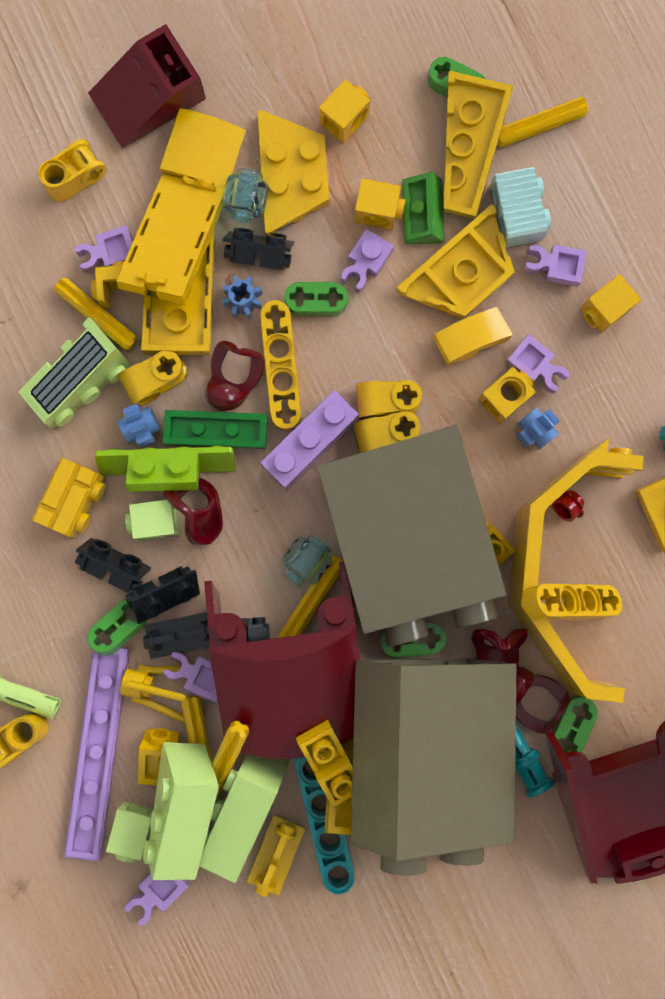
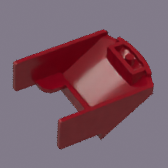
[204,562,360,760]
[545,721,665,884]

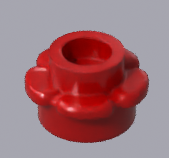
[552,490,584,522]

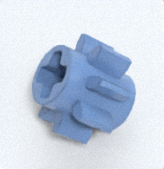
[222,275,263,319]
[118,403,160,448]
[517,407,560,450]

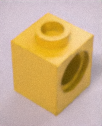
[319,79,370,144]
[354,178,406,230]
[580,274,642,333]
[478,367,536,424]

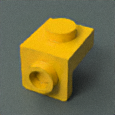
[91,261,124,310]

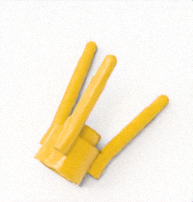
[120,664,186,723]

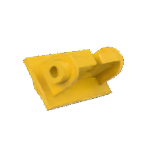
[247,814,306,897]

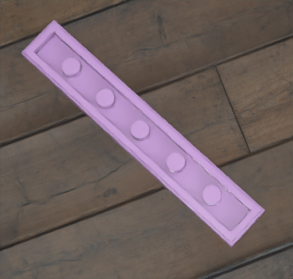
[64,645,130,861]

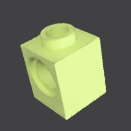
[125,500,180,541]
[106,801,153,863]

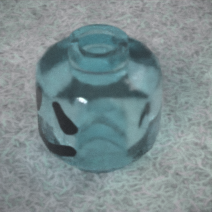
[222,168,269,223]
[281,534,332,587]

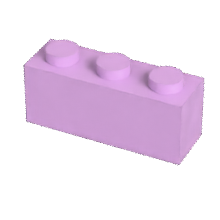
[260,390,359,492]

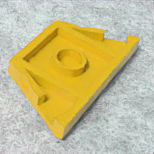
[257,110,329,235]
[396,204,515,319]

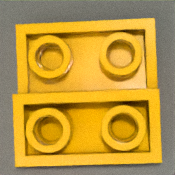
[158,108,246,191]

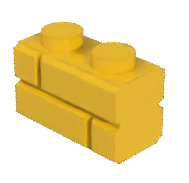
[32,457,106,538]

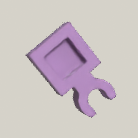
[74,225,133,273]
[341,229,394,293]
[523,245,587,287]
[505,334,570,394]
[164,652,217,704]
[124,872,190,926]

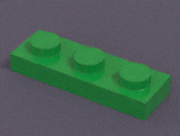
[163,410,268,450]

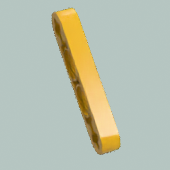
[260,300,302,432]
[522,584,622,620]

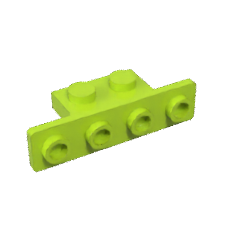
[95,446,236,492]

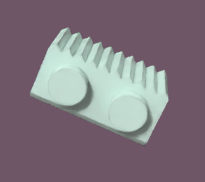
[490,167,551,248]

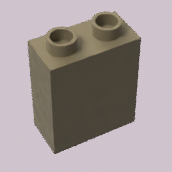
[318,424,507,647]
[351,658,516,876]

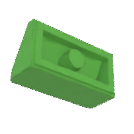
[402,172,445,244]

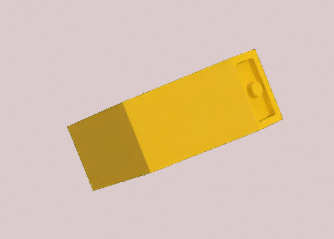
[508,438,644,703]

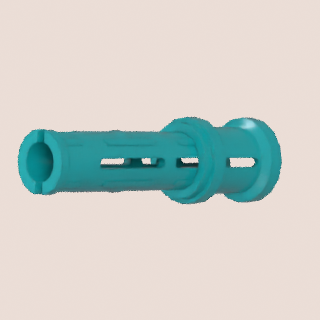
[515,723,555,798]

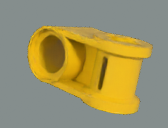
[38,139,107,202]
[118,350,187,406]
[356,380,422,420]
[353,411,421,453]
[0,712,49,769]

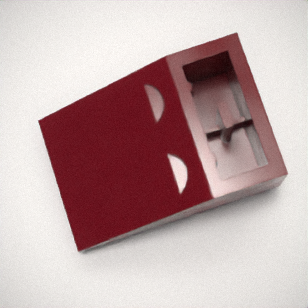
[88,24,206,148]

